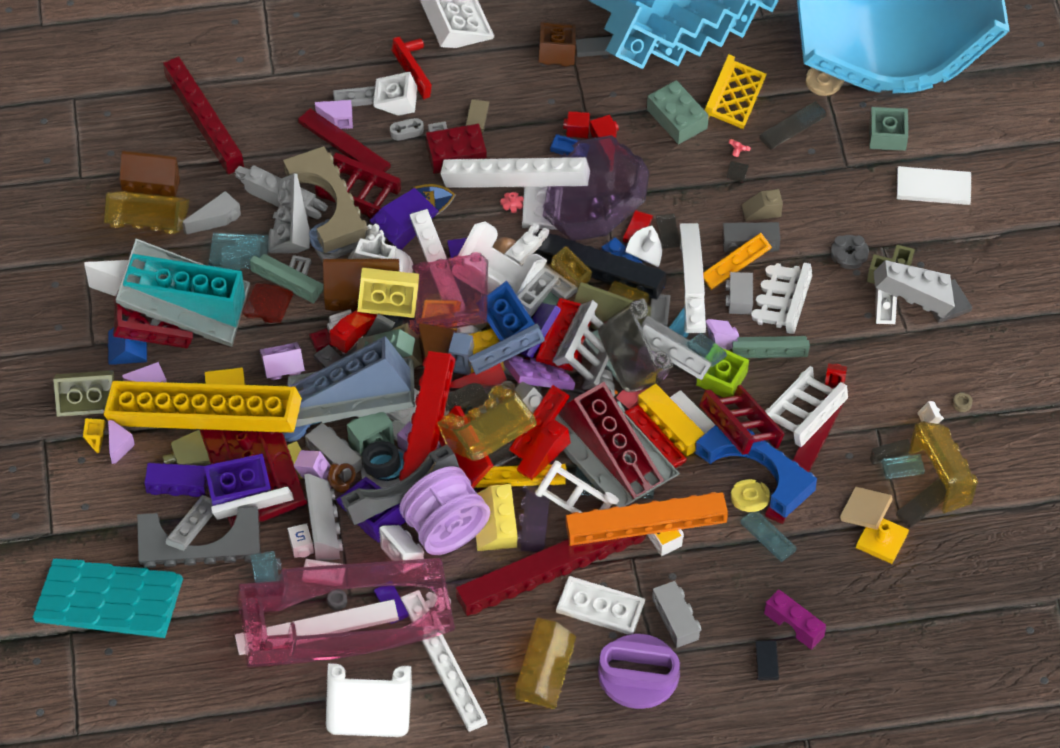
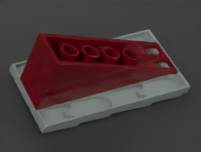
[555,382,680,507]

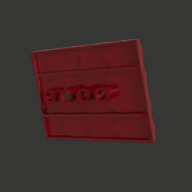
[199,429,307,528]

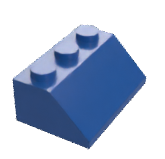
[477,280,535,342]

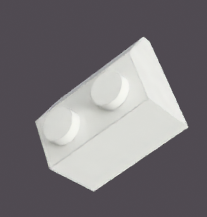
[373,72,417,116]
[379,525,424,575]

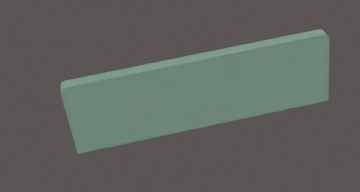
[250,254,324,304]
[731,336,810,358]

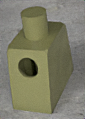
[162,430,210,466]

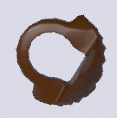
[327,463,356,493]

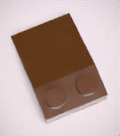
[539,22,576,66]

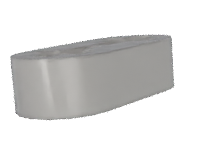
[390,118,424,140]

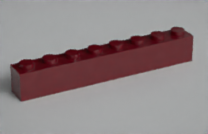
[163,56,244,175]

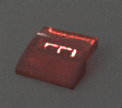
[243,284,294,323]

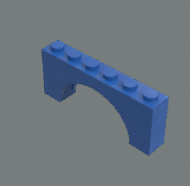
[695,425,817,518]

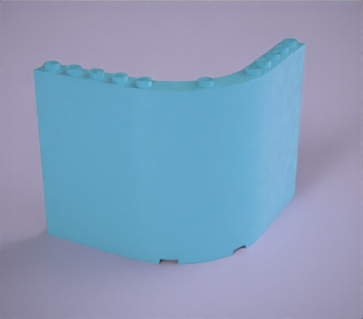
[797,0,1009,93]

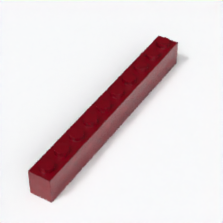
[456,535,646,616]

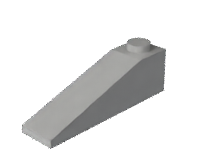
[268,173,310,253]

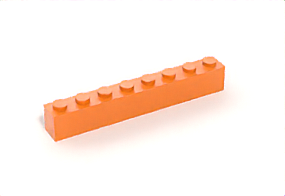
[566,492,728,546]

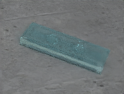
[741,511,797,562]

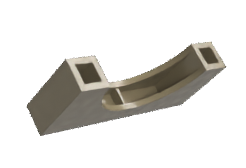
[283,146,368,253]

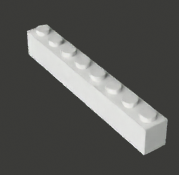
[441,157,590,188]

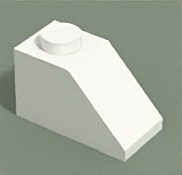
[875,288,897,324]

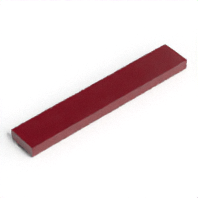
[298,108,391,172]

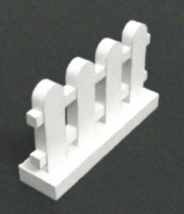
[751,263,812,334]

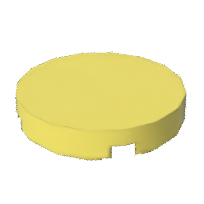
[730,479,770,512]

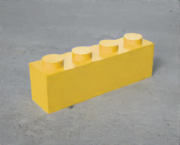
[638,383,705,457]

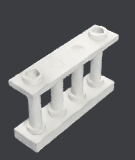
[765,366,848,447]

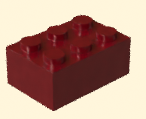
[426,123,487,174]

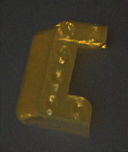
[104,191,190,234]
[437,385,537,460]
[909,421,978,513]

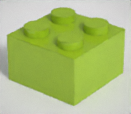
[696,345,749,397]

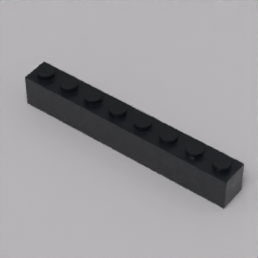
[527,228,666,300]

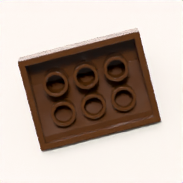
[323,259,400,311]

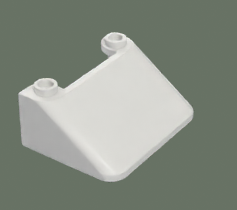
[326,664,412,737]

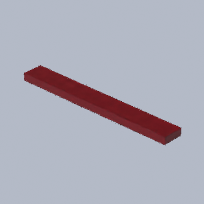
[765,394,844,524]

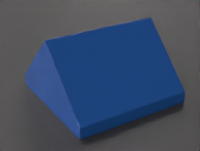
[108,319,147,365]

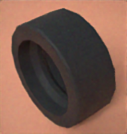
[362,441,400,478]

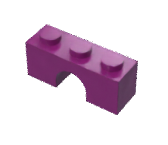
[764,589,826,650]

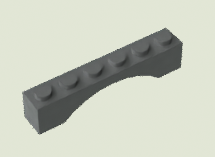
[340,444,460,525]

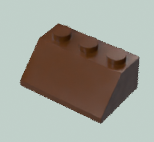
[120,151,180,197]

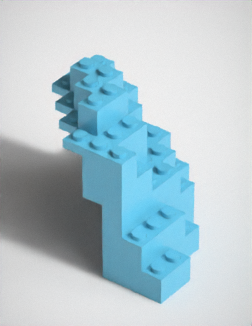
[589,0,778,69]

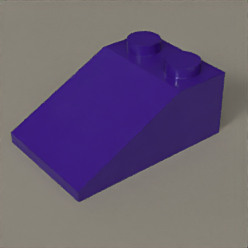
[369,188,439,250]
[204,454,271,506]
[336,477,406,543]

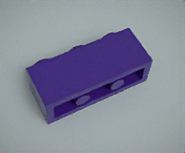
[145,463,207,497]

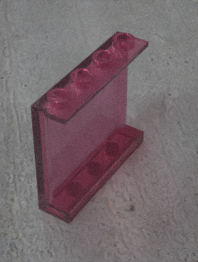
[409,252,489,335]

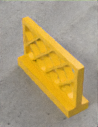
[705,54,767,129]

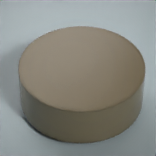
[952,392,973,412]

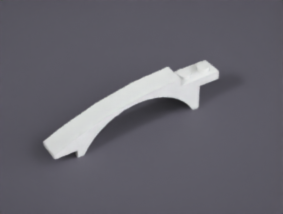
[680,223,706,333]

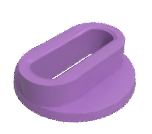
[598,634,680,709]

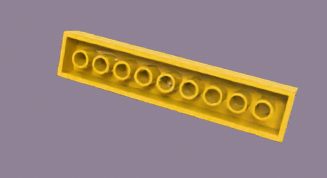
[104,381,302,433]

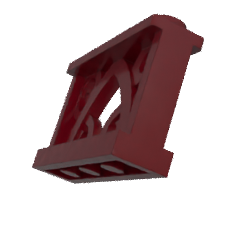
[113,289,193,349]

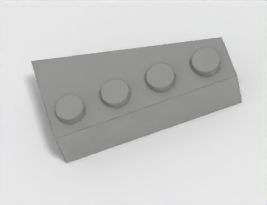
[874,260,955,318]

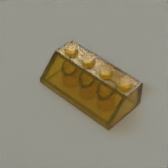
[516,617,576,709]

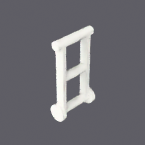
[535,460,619,513]

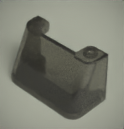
[598,298,673,392]

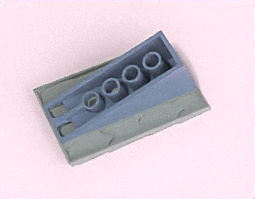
[288,336,415,427]

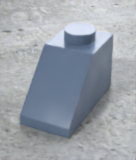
[448,332,474,375]

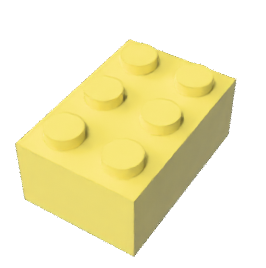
[357,268,419,318]

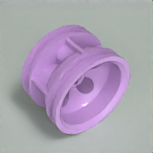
[399,467,490,555]

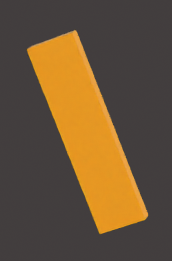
[703,233,772,290]

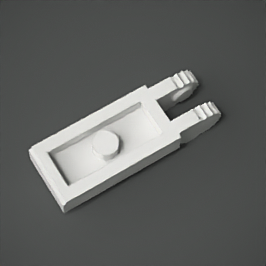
[505,223,549,265]

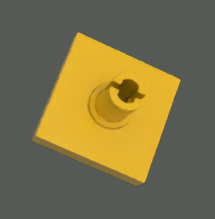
[856,518,909,564]

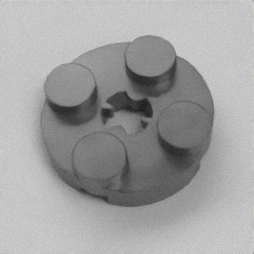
[831,235,869,269]

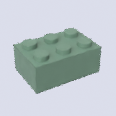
[647,80,709,144]

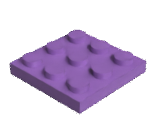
[504,356,575,390]

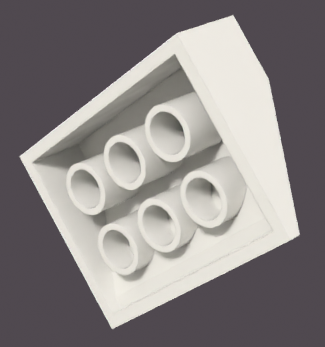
[420,0,494,48]

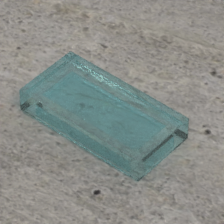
[687,333,727,367]
[882,454,925,479]

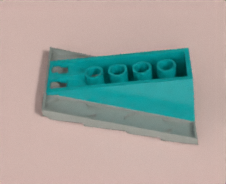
[116,239,250,347]

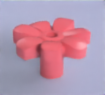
[728,139,751,157]
[501,192,524,213]

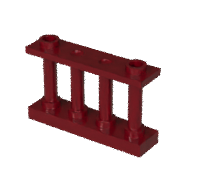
[315,153,401,218]
[699,385,785,455]

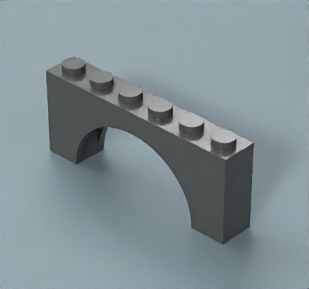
[137,507,261,568]

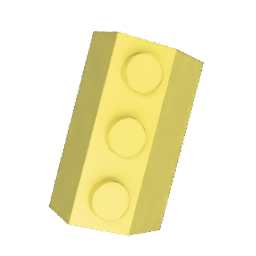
[476,484,517,551]

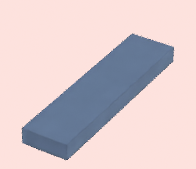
[468,324,545,375]

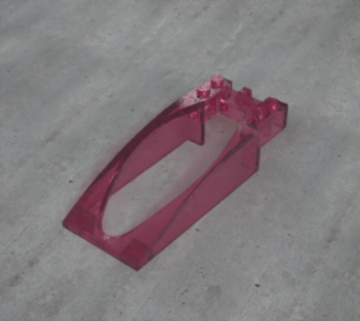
[237,558,455,667]

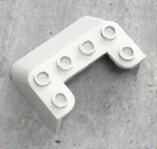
[452,222,547,296]

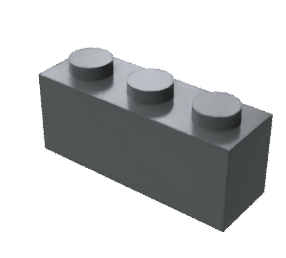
[722,222,780,253]

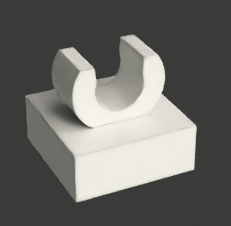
[917,401,944,429]

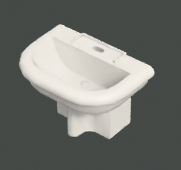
[348,234,414,273]

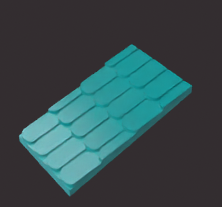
[33,558,183,638]

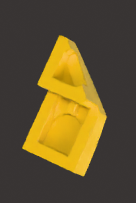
[83,418,106,453]

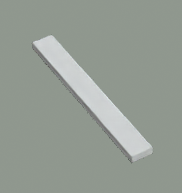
[400,590,487,732]
[235,600,399,655]

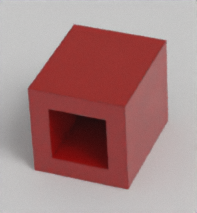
[563,111,590,138]

